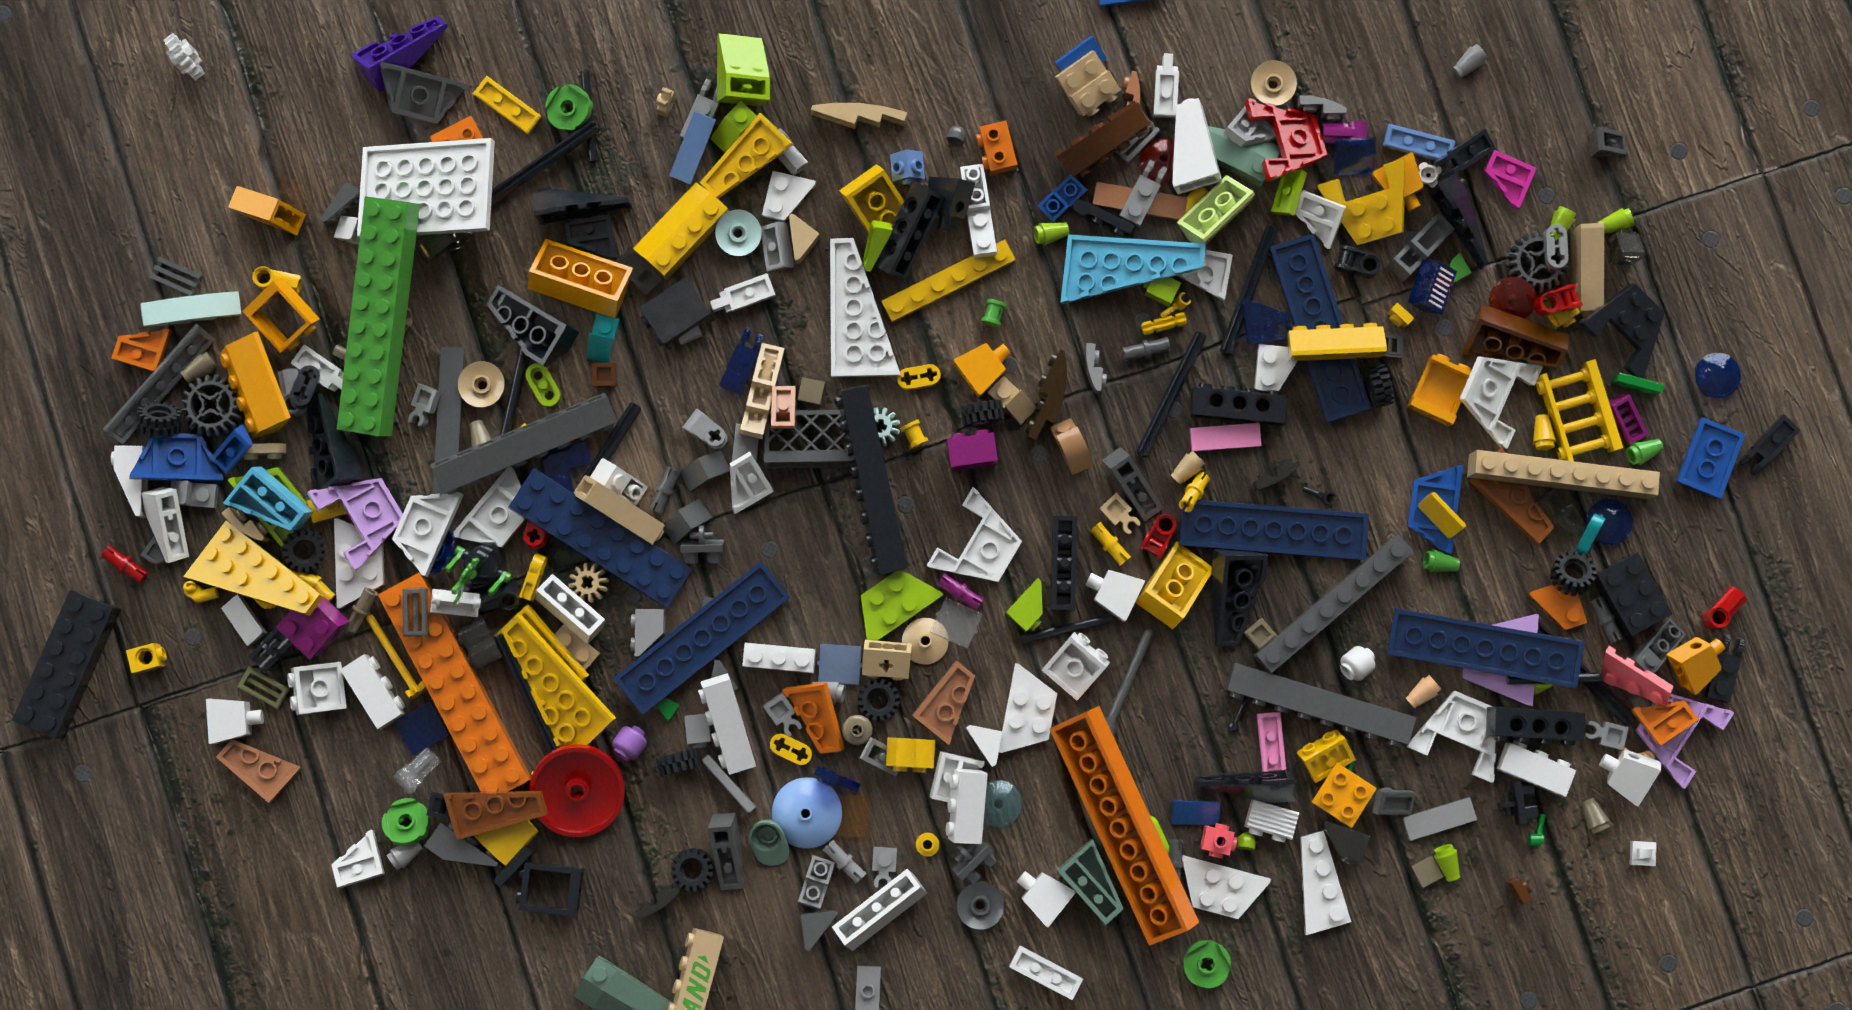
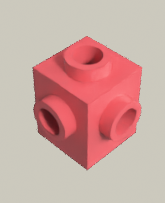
[1199,823,1237,859]

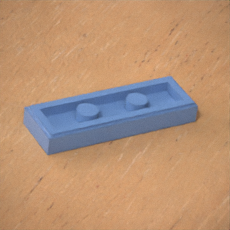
[669,111,716,185]
[1382,124,1456,164]

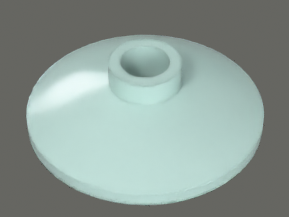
[715,210,761,256]

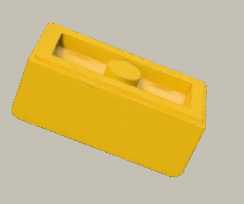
[1418,492,1466,538]

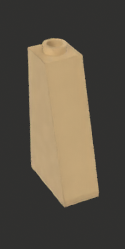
[1569,223,1604,318]
[574,475,665,545]

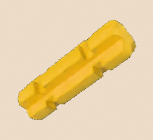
[1141,312,1187,335]

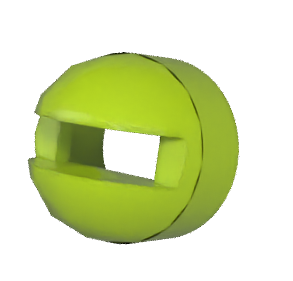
[1236,832,1256,850]

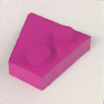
[1483,150,1537,210]

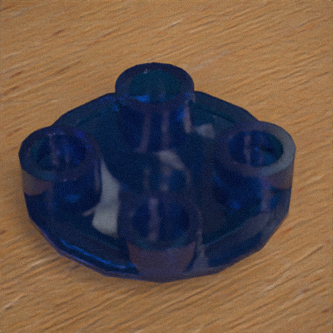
[1695,353,1741,398]
[1586,499,1633,545]

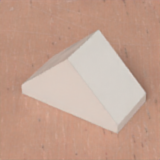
[966,725,1003,767]

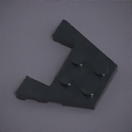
[1578,283,1665,379]

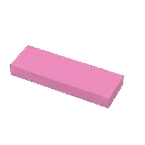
[1189,423,1262,452]
[1256,712,1286,771]

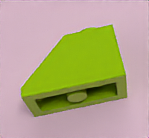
[710,101,757,153]
[1005,578,1043,632]

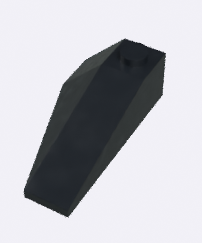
[1429,174,1489,269]
[533,187,631,225]
[487,285,579,367]
[307,393,363,490]
[1211,549,1268,647]
[1195,769,1294,806]

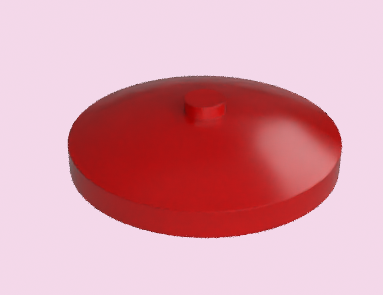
[529,744,625,837]

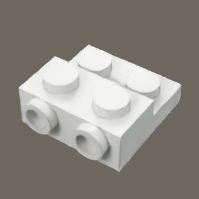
[1042,632,1110,700]
[287,662,347,715]

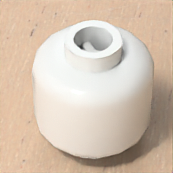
[1340,646,1375,681]

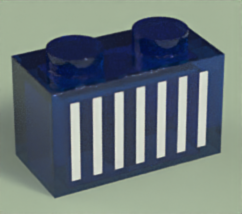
[1408,259,1457,314]

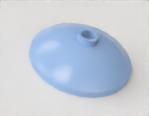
[772,777,842,848]

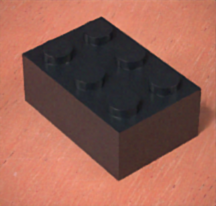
[1593,552,1673,637]

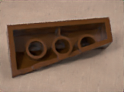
[1054,101,1153,179]
[1462,304,1570,368]

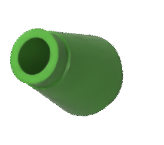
[1626,439,1664,465]
[1423,549,1460,572]

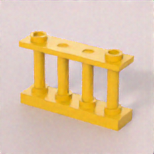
[1536,359,1623,462]

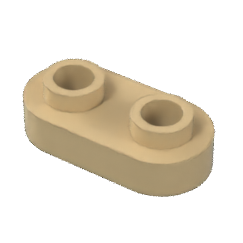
[244,443,286,460]

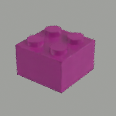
[947,429,998,472]
[276,589,350,660]

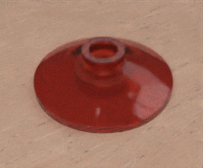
[1139,138,1175,183]
[1489,277,1537,319]

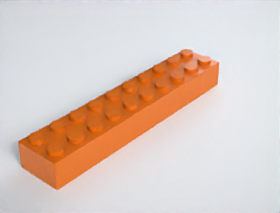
[378,572,531,792]
[1050,706,1199,946]

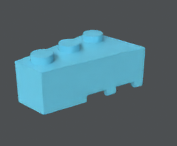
[223,467,314,531]

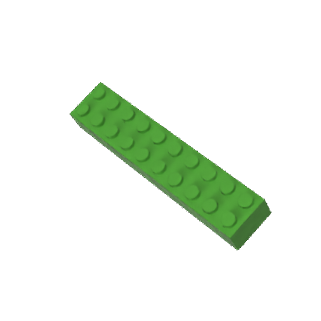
[337,196,420,436]

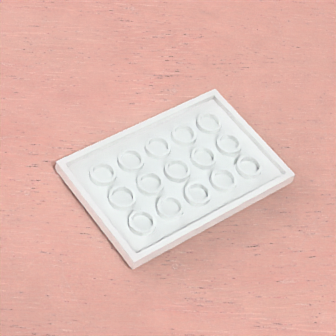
[357,138,495,238]

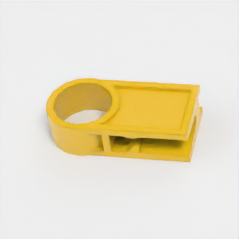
[519,553,548,601]

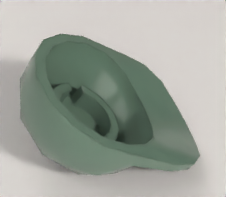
[749,819,790,866]

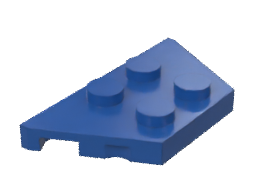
[129,433,223,482]
[1407,465,1463,555]

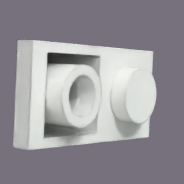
[590,458,648,506]

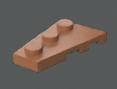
[912,661,975,745]
[216,739,302,803]

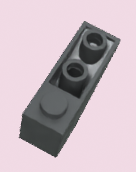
[1629,618,1686,674]
[424,821,502,867]

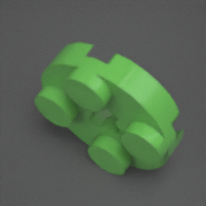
[546,84,593,132]
[382,798,431,846]
[1183,940,1231,988]

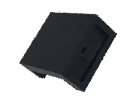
[640,277,714,350]

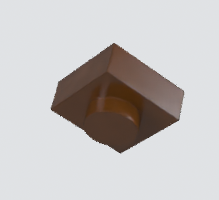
[592,363,617,387]
[1507,878,1532,904]

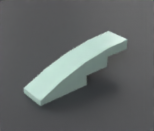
[140,291,241,327]

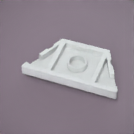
[452,466,526,548]
[392,492,464,577]
[334,518,385,609]
[999,663,1057,753]
[1182,855,1271,919]

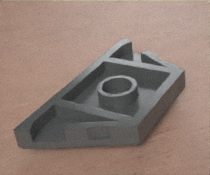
[379,61,468,124]

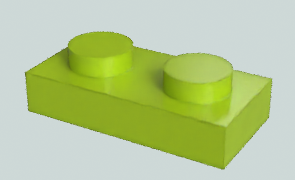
[1271,169,1307,216]

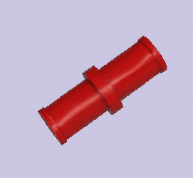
[101,545,149,584]

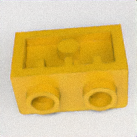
[1297,730,1356,783]

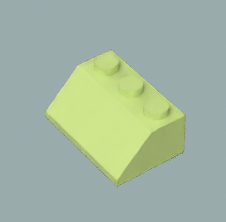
[1177,175,1255,244]

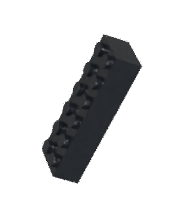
[12,590,121,739]

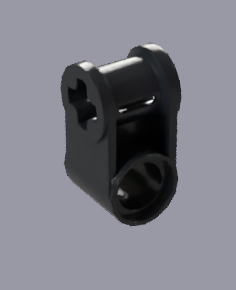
[1333,245,1381,279]

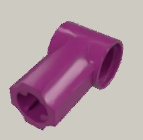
[1321,121,1367,148]

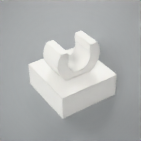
[1630,841,1656,866]

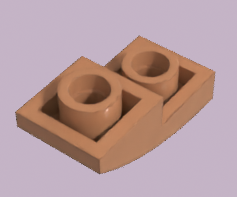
[1122,71,1140,106]

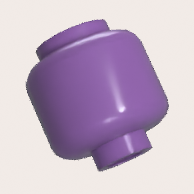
[612,725,647,762]

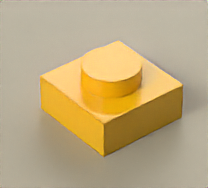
[1387,302,1414,328]

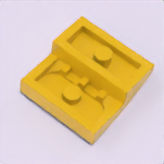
[474,820,539,866]

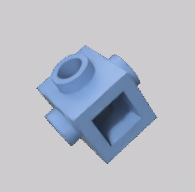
[890,149,925,186]

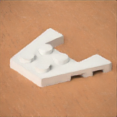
[1460,357,1543,449]
[927,487,1022,582]
[1406,691,1496,783]

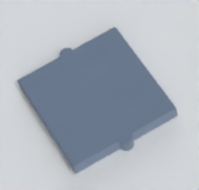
[817,644,862,685]

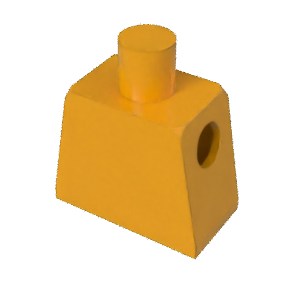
[1371,152,1424,212]
[953,343,1011,398]
[1667,637,1725,695]

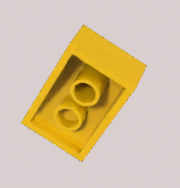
[839,164,904,233]
[1135,541,1212,629]

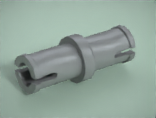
[822,840,866,884]

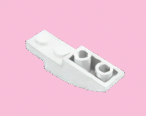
[960,164,997,258]

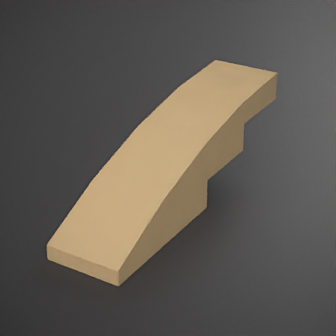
[811,103,907,129]
[739,343,784,439]

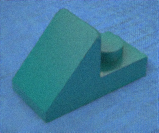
[586,314,620,363]

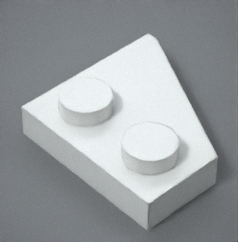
[762,171,816,222]
[1254,344,1297,392]
[332,830,385,888]

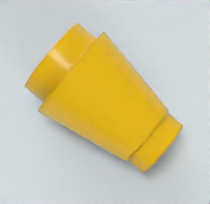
[1533,414,1556,450]

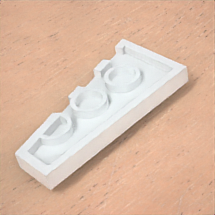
[1300,830,1351,935]

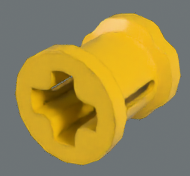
[900,420,929,450]

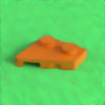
[1528,584,1588,630]
[1632,701,1700,748]

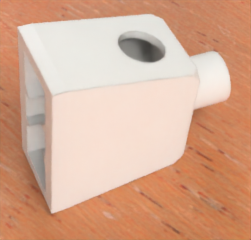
[1085,570,1145,622]
[206,699,264,744]
[1599,750,1661,807]
[1017,871,1076,927]

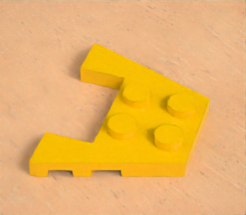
[1317,158,1406,245]

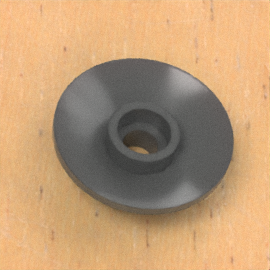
[957,882,1004,930]

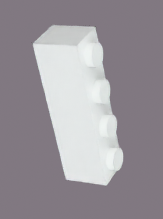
[698,673,756,775]
[832,869,927,951]

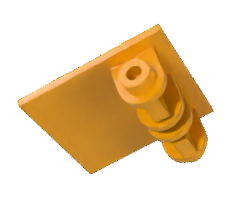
[1312,762,1377,828]

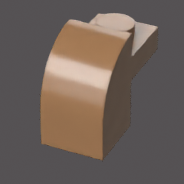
[1050,418,1094,475]

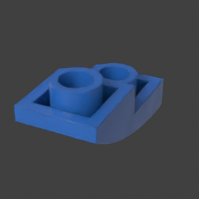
[1037,174,1088,222]

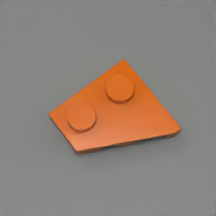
[111,328,172,372]

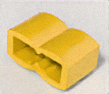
[886,737,935,773]

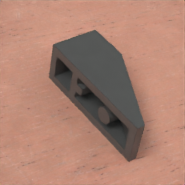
[1101,447,1163,522]
[708,813,744,890]

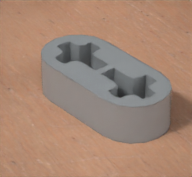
[1543,224,1568,270]

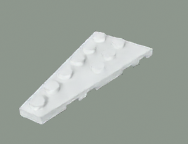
[830,238,901,377]

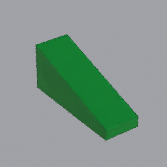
[656,697,680,722]

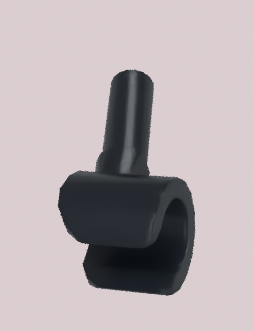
[1303,486,1337,506]

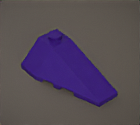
[350,17,448,92]

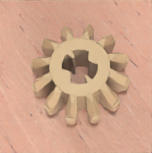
[569,563,609,603]

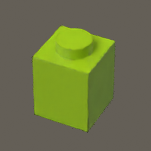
[1143,277,1181,307]

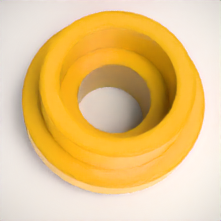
[916,833,939,856]

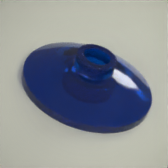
[429,531,455,575]

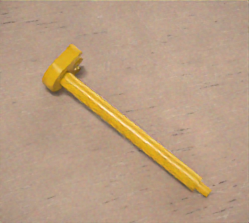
[365,614,426,699]

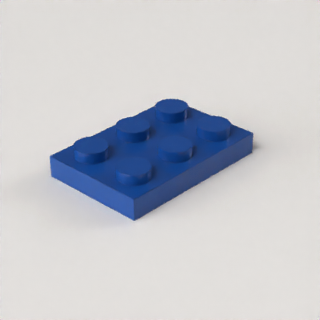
[1675,417,1746,500]

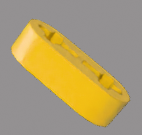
[897,364,941,390]
[770,734,812,765]

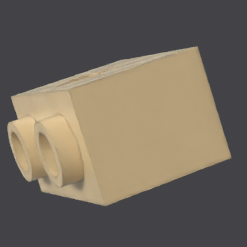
[862,640,912,680]

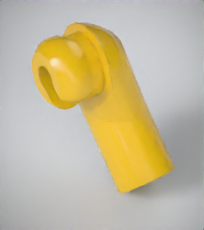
[183,581,219,603]

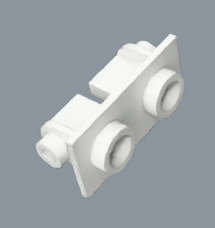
[430,589,481,617]

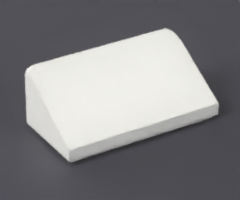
[221,594,267,646]

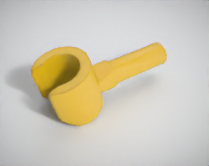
[1160,292,1191,318]

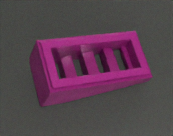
[1609,393,1649,446]

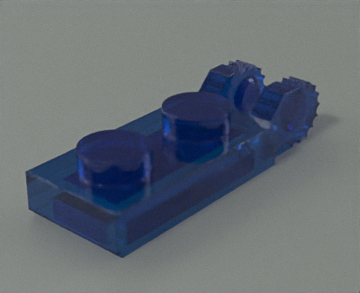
[719,328,765,396]

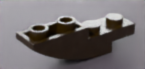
[1025,349,1067,443]

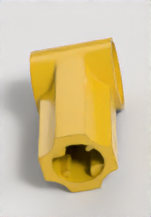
[252,266,302,294]

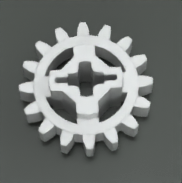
[164,33,205,81]

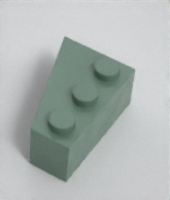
[1057,839,1123,925]

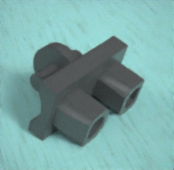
[680,525,724,564]
[952,840,996,884]

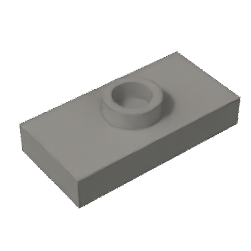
[855,965,881,1010]

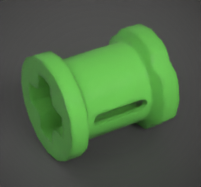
[981,299,1007,327]

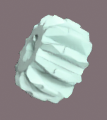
[874,408,900,447]

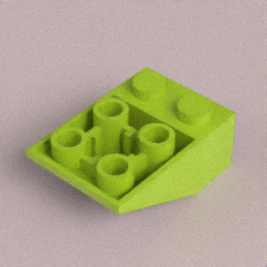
[717,33,770,106]

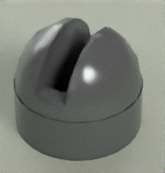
[946,126,965,145]

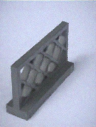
[764,410,852,469]

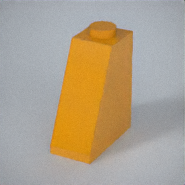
[228,186,306,236]

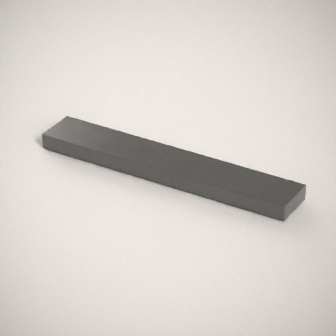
[103,324,216,445]

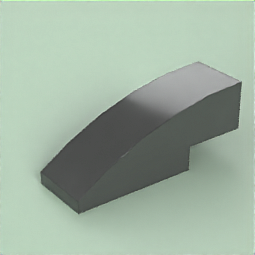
[1387,213,1455,281]

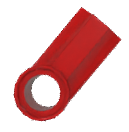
[1702,586,1747,630]

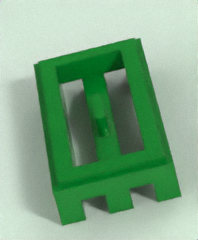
[1611,372,1664,396]

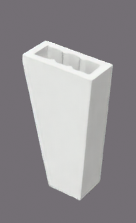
[1172,98,1222,194]

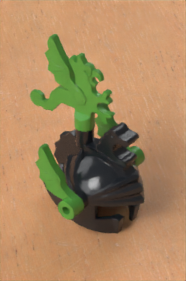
[445,542,512,605]

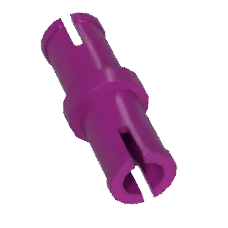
[937,573,984,611]

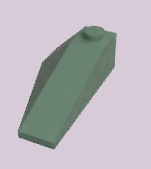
[1208,126,1280,188]
[574,956,672,1010]

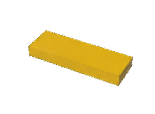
[473,76,542,136]

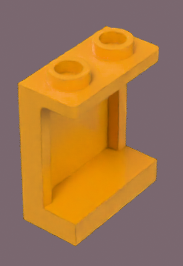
[1407,354,1471,427]

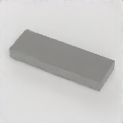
[702,754,757,813]
[1402,797,1477,841]

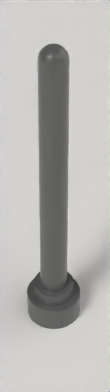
[1105,629,1153,736]

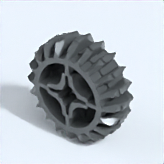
[1505,231,1569,294]
[181,374,243,437]

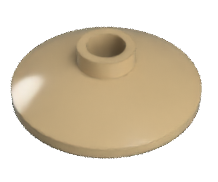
[1251,60,1297,106]
[458,361,505,408]
[902,618,949,665]

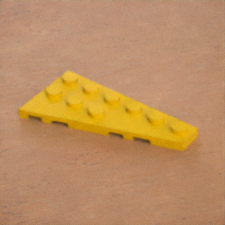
[183,520,324,616]
[502,614,616,748]

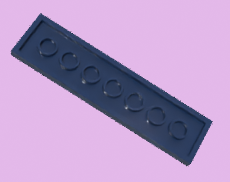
[1269,233,1371,423]
[508,468,692,609]
[1179,500,1369,561]
[614,561,790,715]
[1387,608,1585,688]

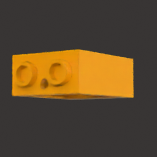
[242,277,320,353]

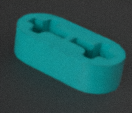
[1575,513,1606,555]

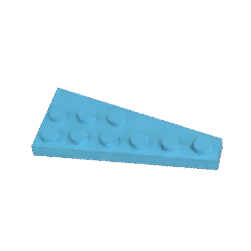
[1061,235,1207,304]

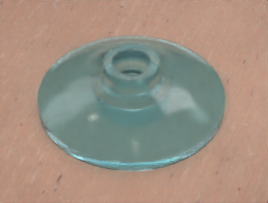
[983,780,1022,827]

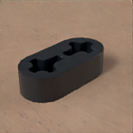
[290,365,320,409]

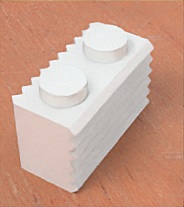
[1244,799,1299,843]

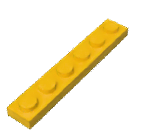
[882,240,1016,323]

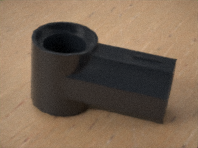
[478,580,521,615]

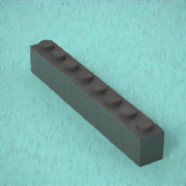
[430,393,617,495]
[1253,534,1414,673]
[1225,663,1416,748]

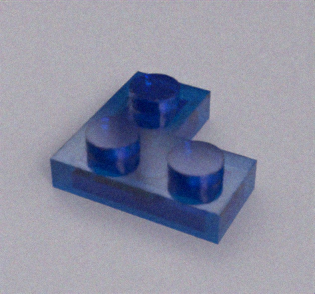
[542,441,592,493]

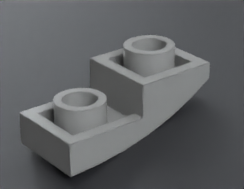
[1297,95,1347,122]
[1085,343,1107,394]
[798,855,835,910]

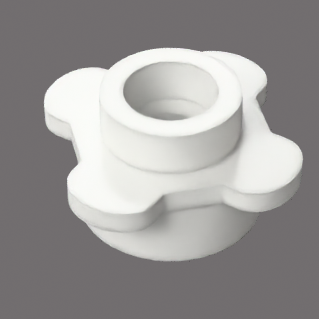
[1419,162,1442,188]

